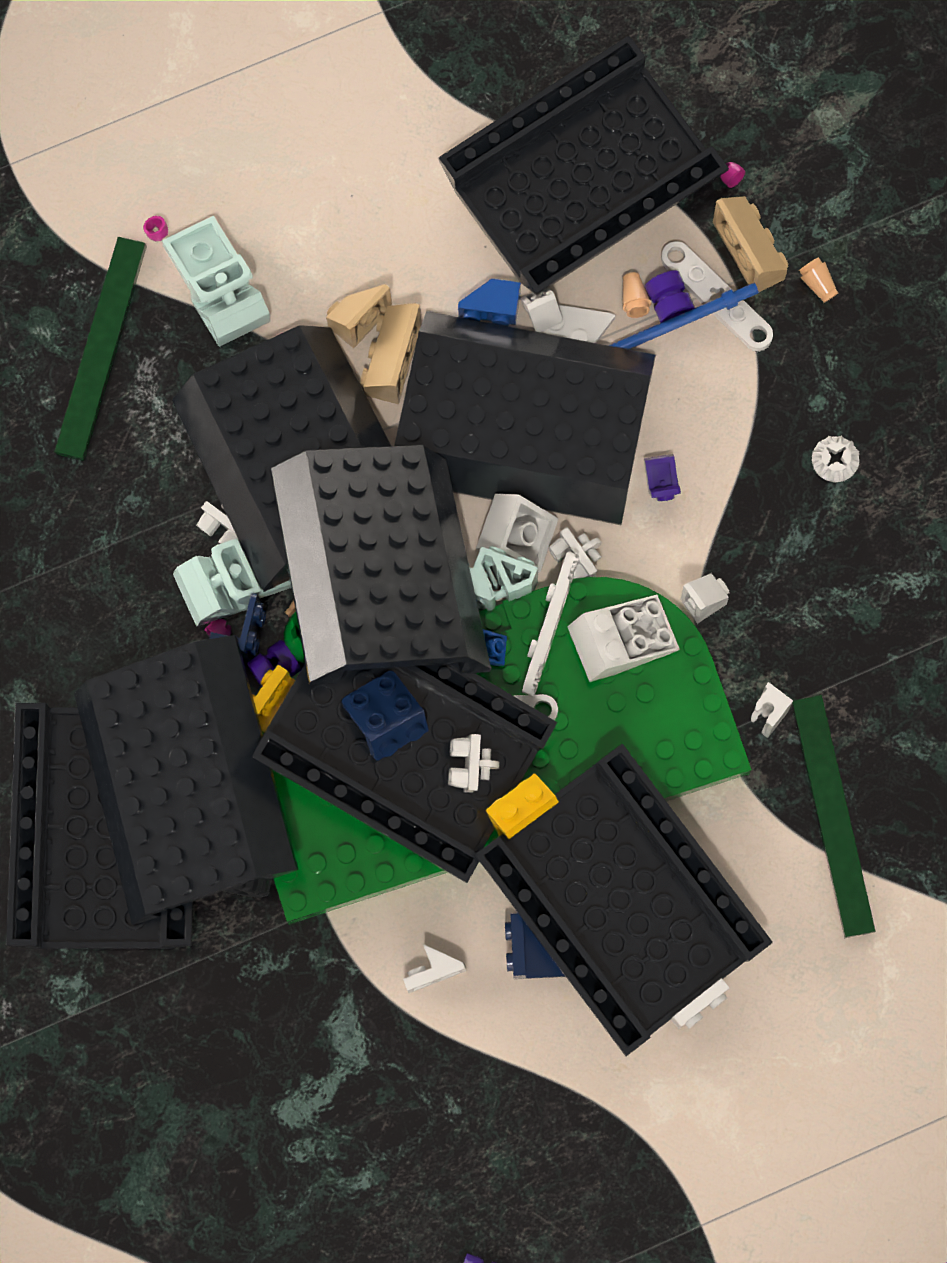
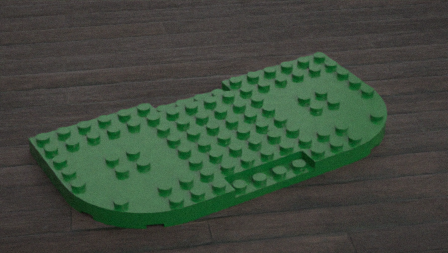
[262,577,752,925]

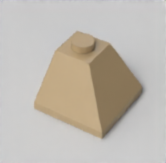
[326,284,392,349]

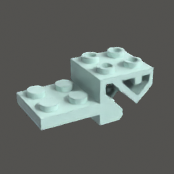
[162,216,270,347]
[173,538,291,626]
[468,546,538,611]

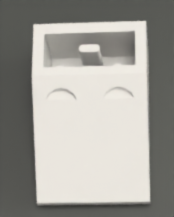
[567,595,680,682]

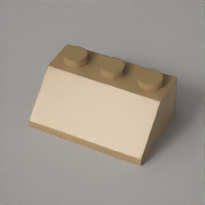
[713,196,788,292]
[360,303,422,404]

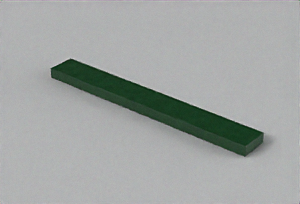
[54,237,147,461]
[792,695,876,939]

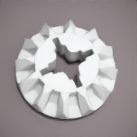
[812,435,859,482]

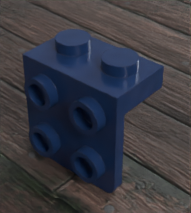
[209,593,266,663]
[342,671,429,762]
[505,913,565,979]

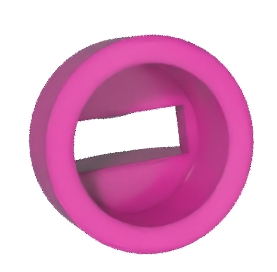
[720,162,745,188]
[143,216,168,242]
[205,619,231,636]

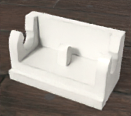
[751,682,793,738]

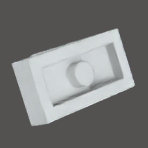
[520,288,563,332]
[403,945,466,993]

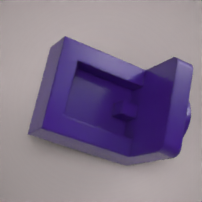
[644,454,681,501]

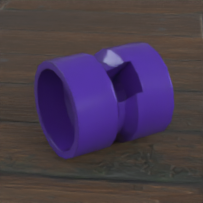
[645,270,695,323]
[246,639,302,687]

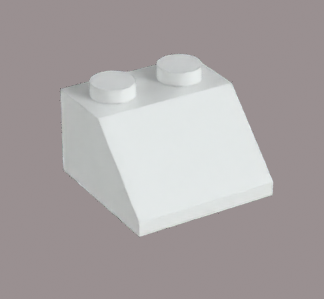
[476,494,559,573]

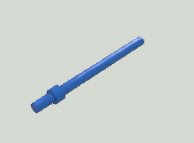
[609,283,759,350]

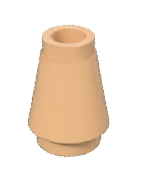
[799,257,838,303]
[623,272,651,318]

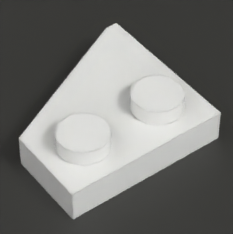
[540,305,615,343]

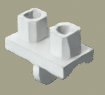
[197,501,239,544]
[549,527,602,579]
[448,734,499,793]

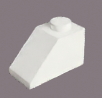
[680,573,729,624]

